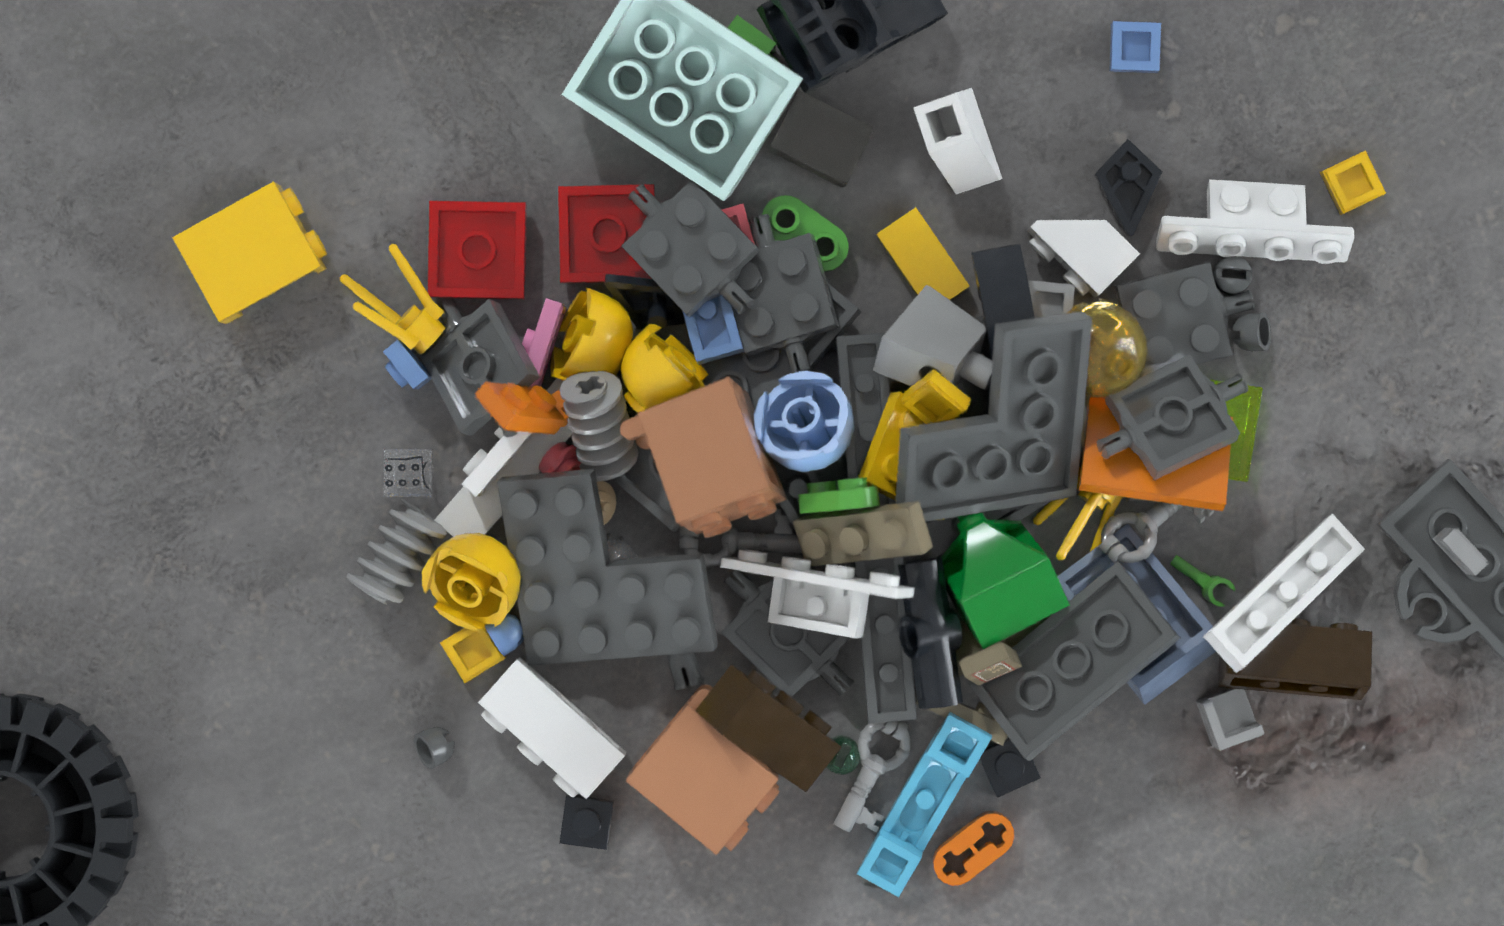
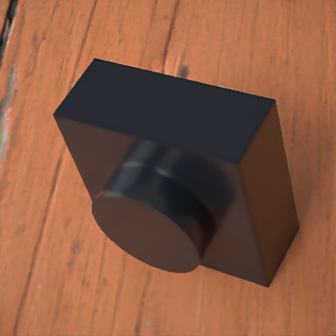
[980,738,1041,798]
[559,794,614,850]

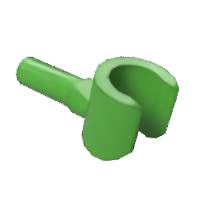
[1170,554,1235,607]

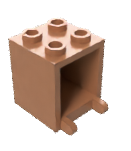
[620,377,787,538]
[626,684,780,855]

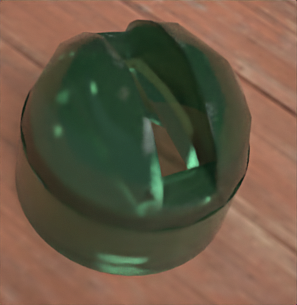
[827,735,861,775]

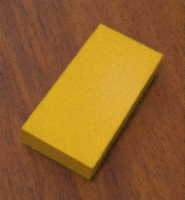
[876,207,970,300]

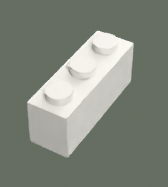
[478,657,626,799]

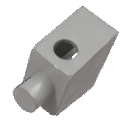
[873,285,993,391]

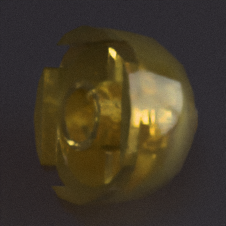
[1066,299,1148,398]

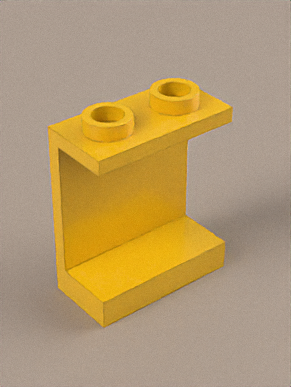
[172,181,327,324]

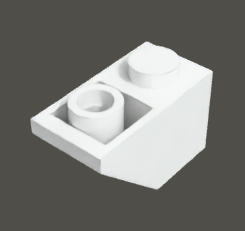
[913,88,1002,195]
[1027,220,1140,297]

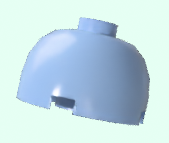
[754,371,855,472]

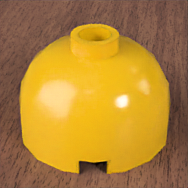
[550,288,633,381]
[621,324,709,413]
[422,533,521,630]

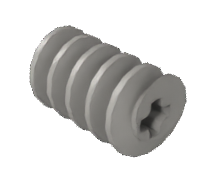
[559,371,638,481]
[346,498,447,605]

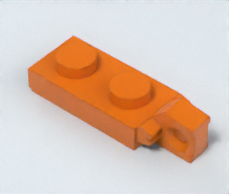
[475,382,569,435]

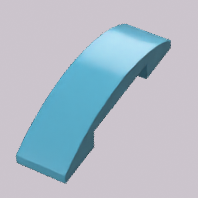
[857,712,992,897]

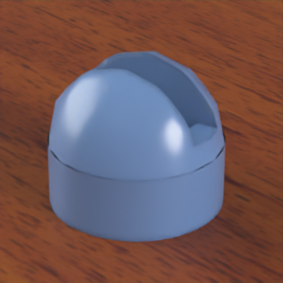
[485,614,524,656]

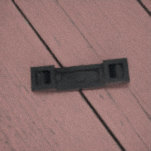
[971,244,1035,361]

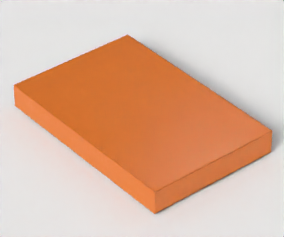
[1079,396,1233,511]

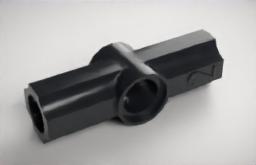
[898,558,963,709]

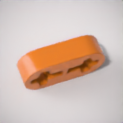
[932,811,1015,886]

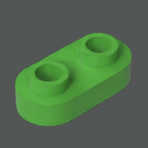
[762,195,849,272]
[798,477,880,514]

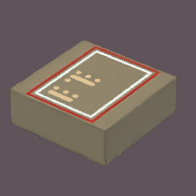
[959,642,1022,686]

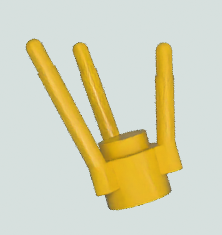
[340,244,446,355]
[1033,467,1123,561]

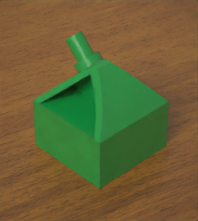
[941,512,1070,649]

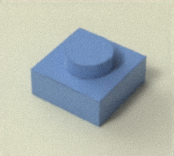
[1109,21,1161,73]
[383,339,432,390]

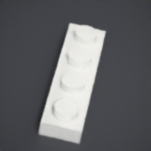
[1203,514,1365,673]

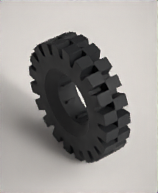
[0,693,139,926]

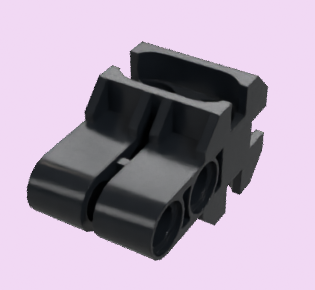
[756,0,948,93]

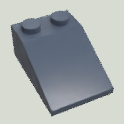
[1057,524,1216,705]

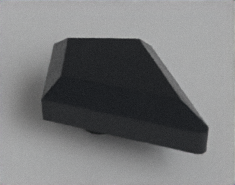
[1094,139,1163,237]
[605,274,685,329]

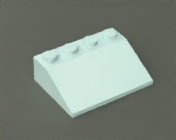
[562,0,803,201]

